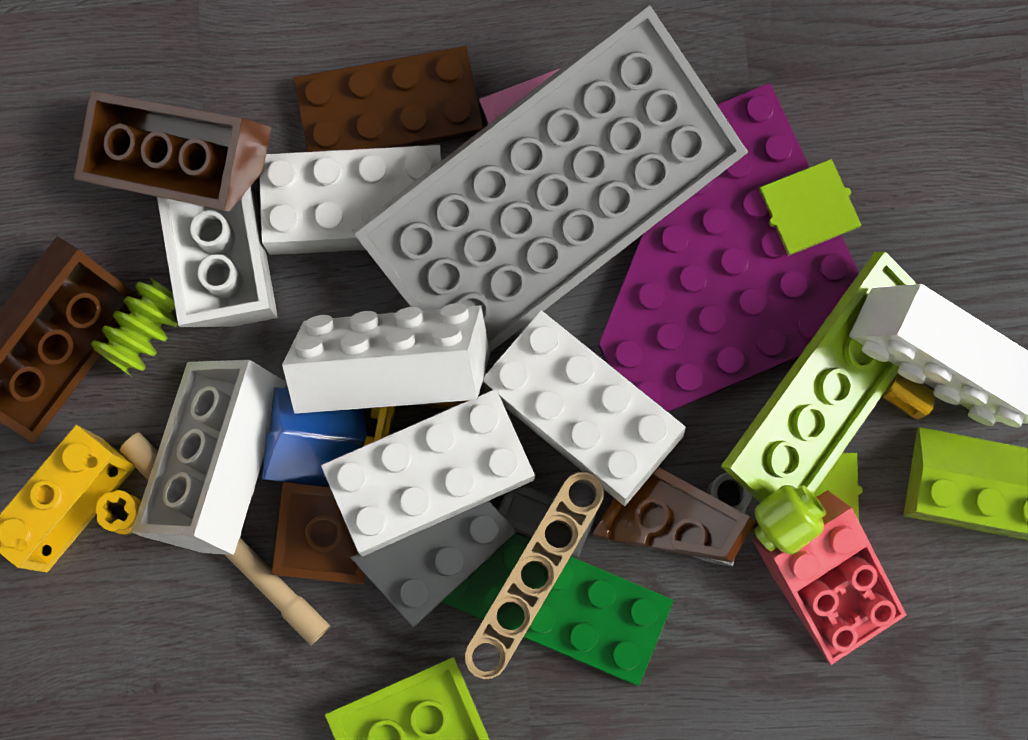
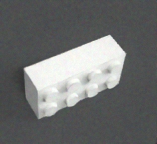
[260,145,442,255]
[849,284,1028,428]
[282,303,490,414]
[482,310,686,506]
[321,389,535,556]

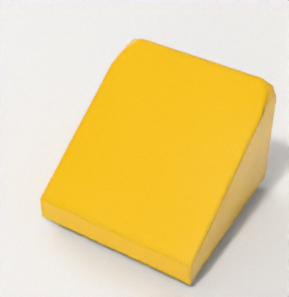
[882,373,936,420]

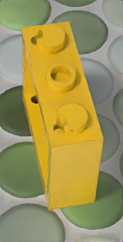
[0,424,135,573]

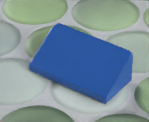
[270,387,367,443]
[262,431,363,487]

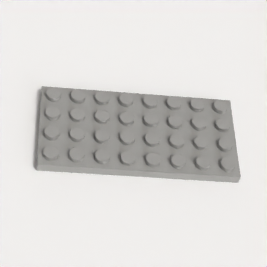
[352,4,748,352]

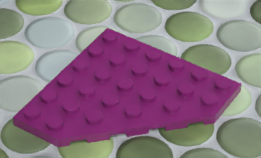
[598,83,859,413]

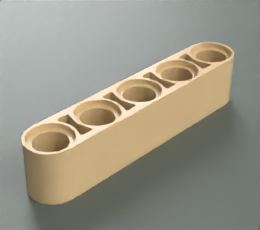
[465,472,604,679]

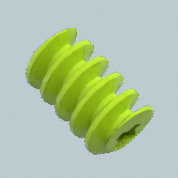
[90,277,178,378]

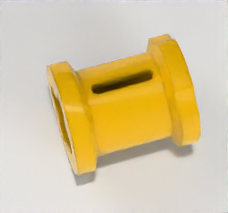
[95,490,141,534]

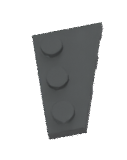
[350,501,517,627]

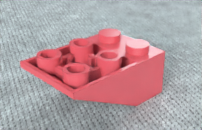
[752,490,907,665]

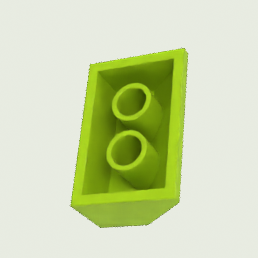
[903,427,1028,541]

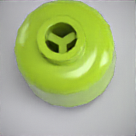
[754,484,826,555]

